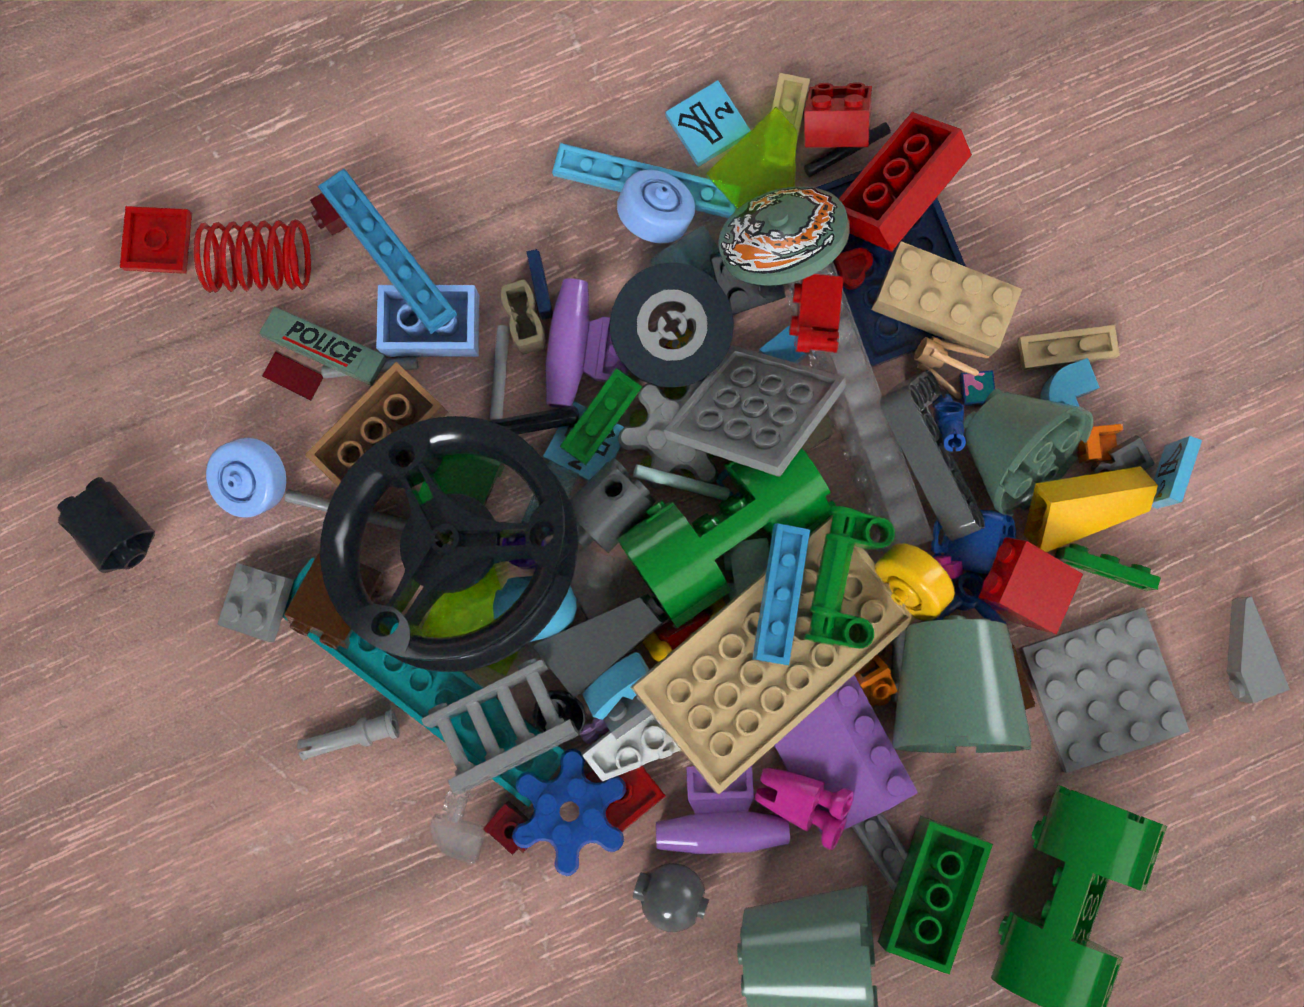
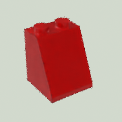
[978,537,1083,635]

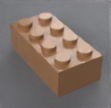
[305,362,448,487]

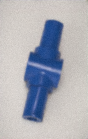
[932,394,966,452]

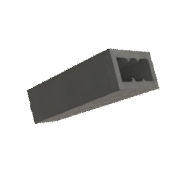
[533,594,668,698]

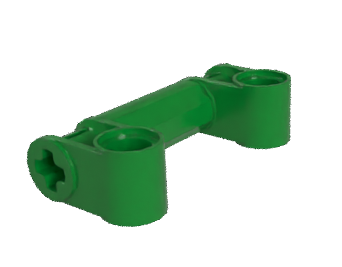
[804,506,895,649]

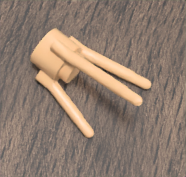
[914,336,989,400]

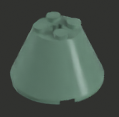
[963,389,1094,516]

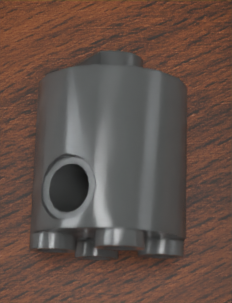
[570,458,656,553]

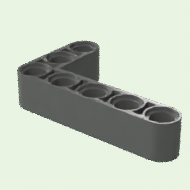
[880,370,985,541]

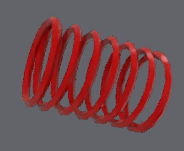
[194,219,311,293]

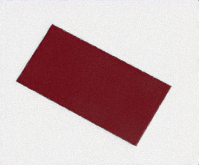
[262,352,323,401]

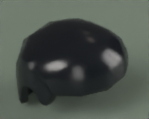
[532,689,586,741]

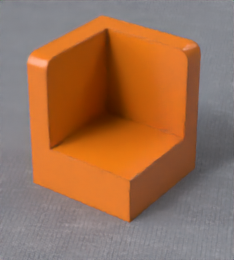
[1077,424,1123,463]

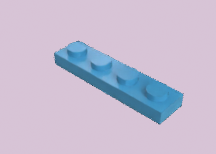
[752,523,810,665]

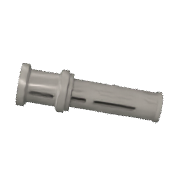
[297,710,400,760]

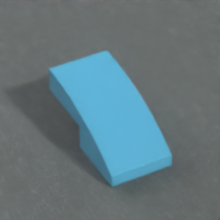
[582,652,649,720]

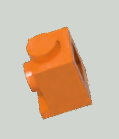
[854,654,898,707]

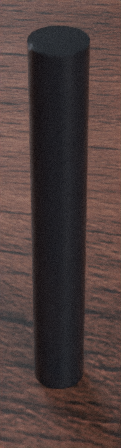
[804,122,891,177]

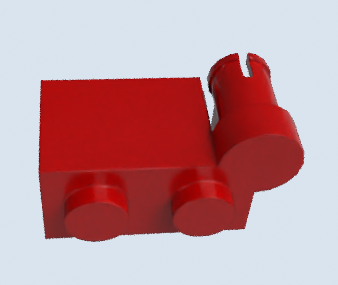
[789,274,844,353]

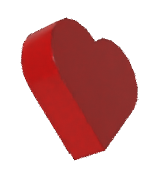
[833,248,873,289]

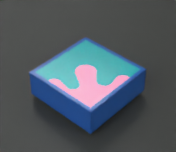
[959,370,995,406]

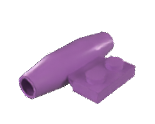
[545,278,628,408]
[656,766,790,854]

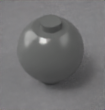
[633,863,709,932]

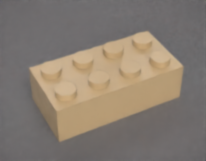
[871,241,1022,357]

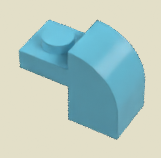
[1040,358,1100,407]

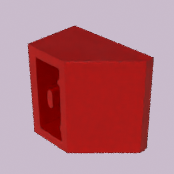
[804,82,872,148]

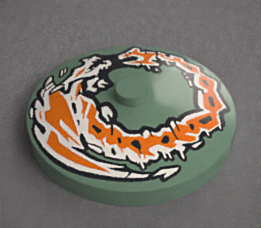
[718,187,850,286]

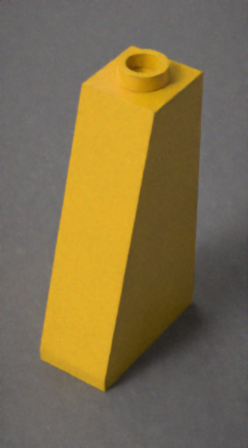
[1024,466,1158,552]

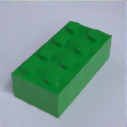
[877,815,993,975]

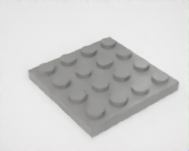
[664,345,846,477]
[1019,607,1190,773]

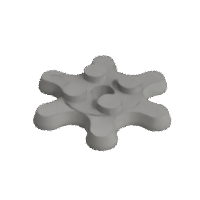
[618,380,718,489]

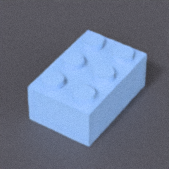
[376,285,480,357]

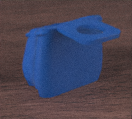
[931,510,1016,575]

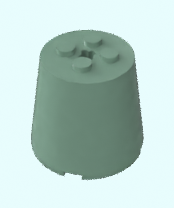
[892,615,1032,753]
[737,885,878,1007]

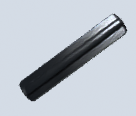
[490,406,579,435]

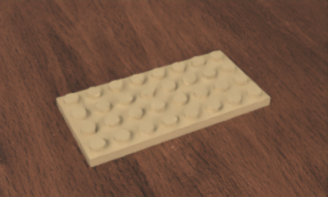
[630,515,916,794]

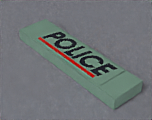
[259,306,387,386]

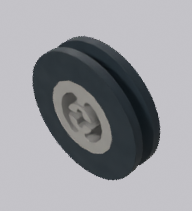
[610,263,734,387]

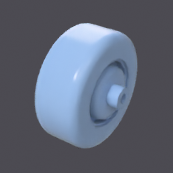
[617,170,695,244]
[206,438,287,518]

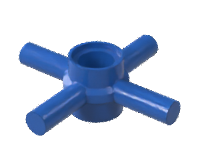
[932,553,1007,624]

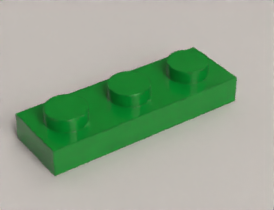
[560,368,642,466]
[1055,543,1161,591]

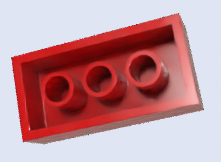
[839,112,972,252]

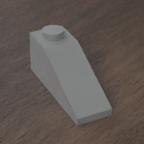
[1227,596,1290,703]

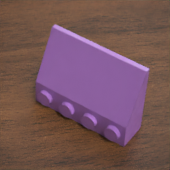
[774,675,918,834]

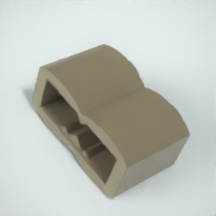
[501,280,546,355]

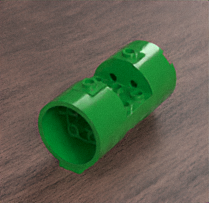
[617,447,836,628]
[991,785,1167,1007]

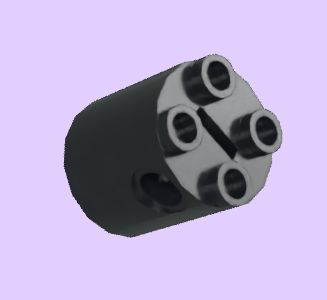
[57,477,155,573]

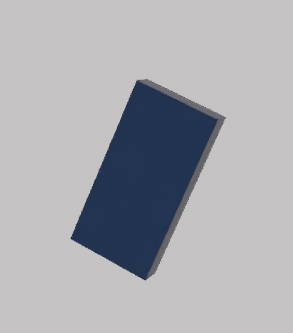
[526,249,553,320]

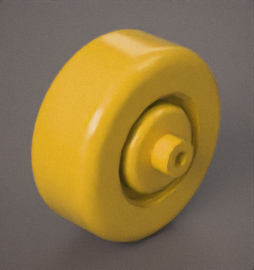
[875,543,955,621]

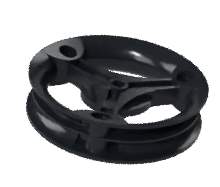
[320,416,578,672]

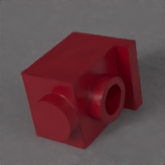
[483,800,529,855]

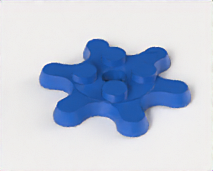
[512,749,626,876]

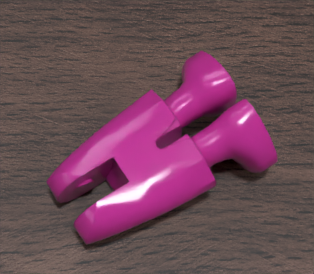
[754,768,854,850]

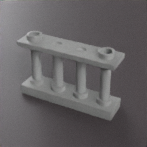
[421,658,580,794]

